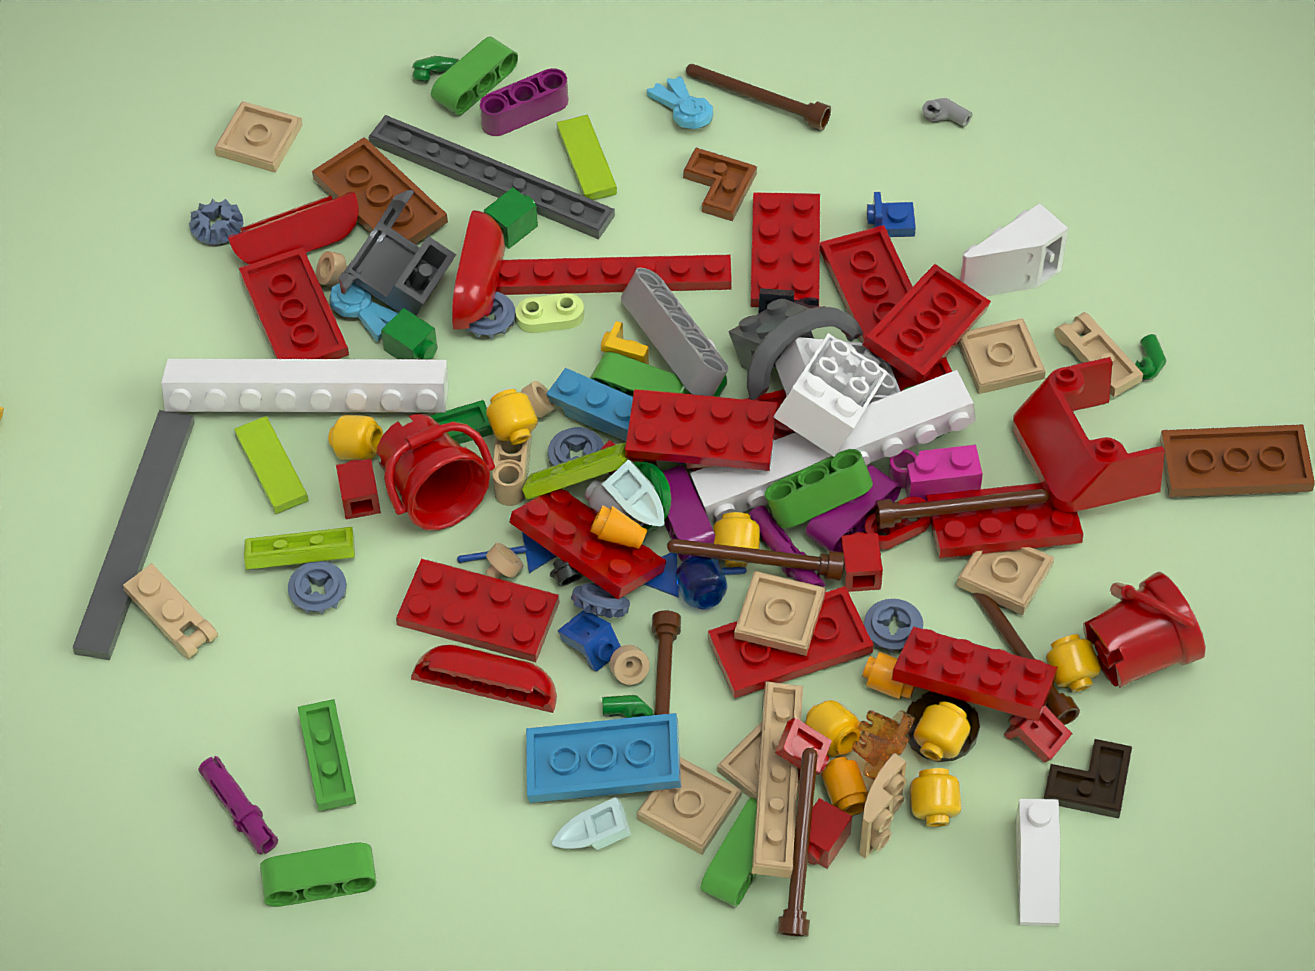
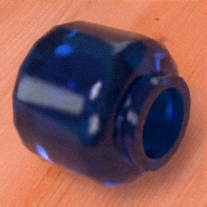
[675,556,728,610]

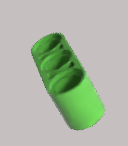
[431,36,518,115]
[590,352,692,397]
[764,449,873,528]
[700,797,757,907]
[260,842,377,907]

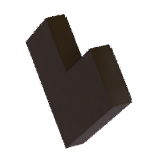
[1044,739,1132,819]

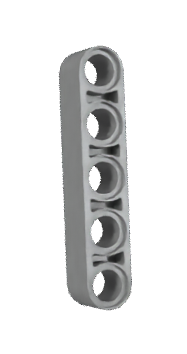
[621,268,728,396]

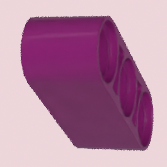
[480,68,569,136]
[662,465,715,562]
[805,465,901,552]

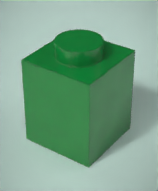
[484,187,538,249]
[381,308,438,360]

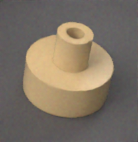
[316,251,348,287]
[521,381,555,418]
[485,543,524,579]
[609,645,650,685]

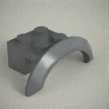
[339,190,457,316]
[728,299,863,400]

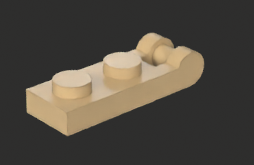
[1055,312,1143,397]
[123,563,218,659]

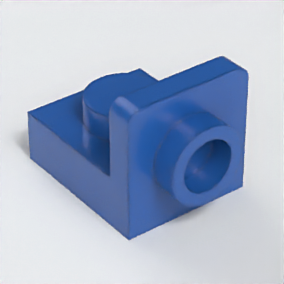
[867,192,916,237]
[557,610,621,671]

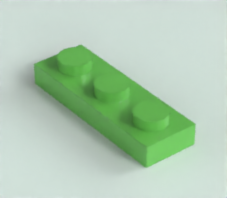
[298,699,356,811]

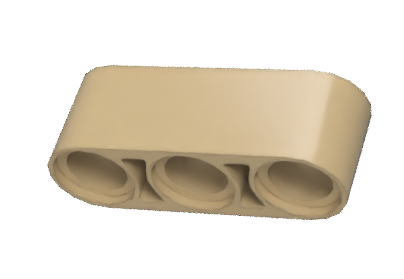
[492,432,532,506]

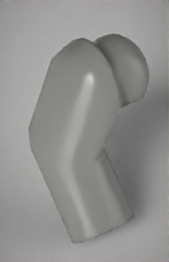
[922,98,972,127]

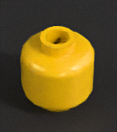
[486,389,538,445]
[328,415,383,461]
[713,512,760,567]
[1046,634,1101,693]
[805,700,860,757]
[914,702,971,761]
[910,768,962,827]

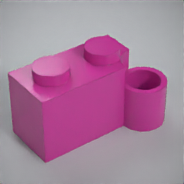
[889,444,983,500]

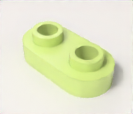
[516,293,584,333]

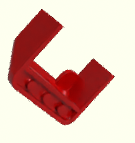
[1012,357,1165,513]

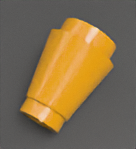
[590,505,647,549]

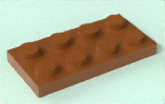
[312,137,448,244]
[1160,424,1315,497]

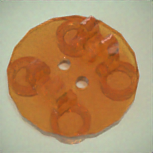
[852,710,915,781]

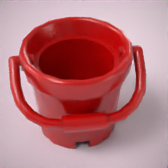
[376,414,495,530]
[1083,572,1206,688]

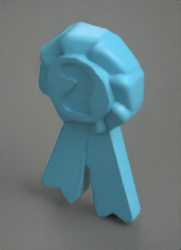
[646,76,714,129]
[330,283,398,342]

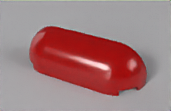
[228,192,359,264]
[452,210,505,330]
[411,645,557,713]

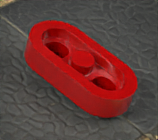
[864,496,931,550]

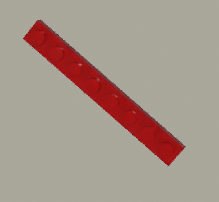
[459,254,732,295]

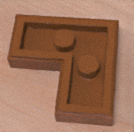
[683,147,757,222]

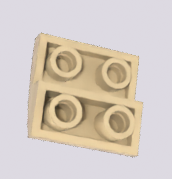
[859,753,907,859]

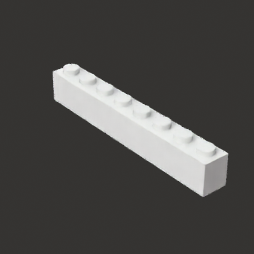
[161,359,449,412]
[690,370,976,524]

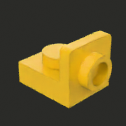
[601,321,649,365]

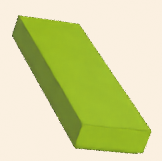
[557,114,617,200]
[234,416,309,514]
[522,442,629,500]
[244,527,355,570]

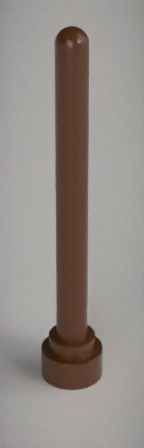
[686,64,831,131]
[875,489,1049,529]
[667,539,844,581]
[972,593,1080,725]
[651,610,681,715]
[777,748,818,937]

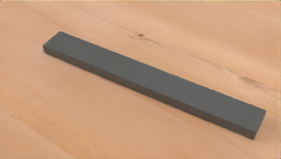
[368,115,615,239]
[72,410,195,660]

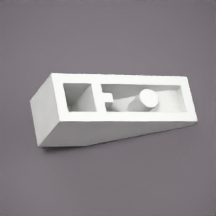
[1015,799,1060,927]

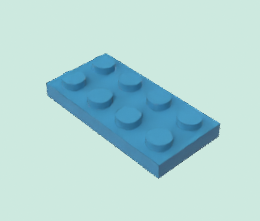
[526,713,681,803]

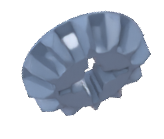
[189,198,243,245]
[466,292,515,339]
[548,427,604,466]
[288,561,347,615]
[571,583,630,618]
[864,599,923,653]

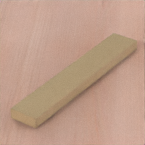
[751,682,803,878]

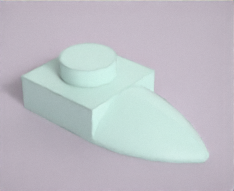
[602,460,664,527]
[552,797,631,850]

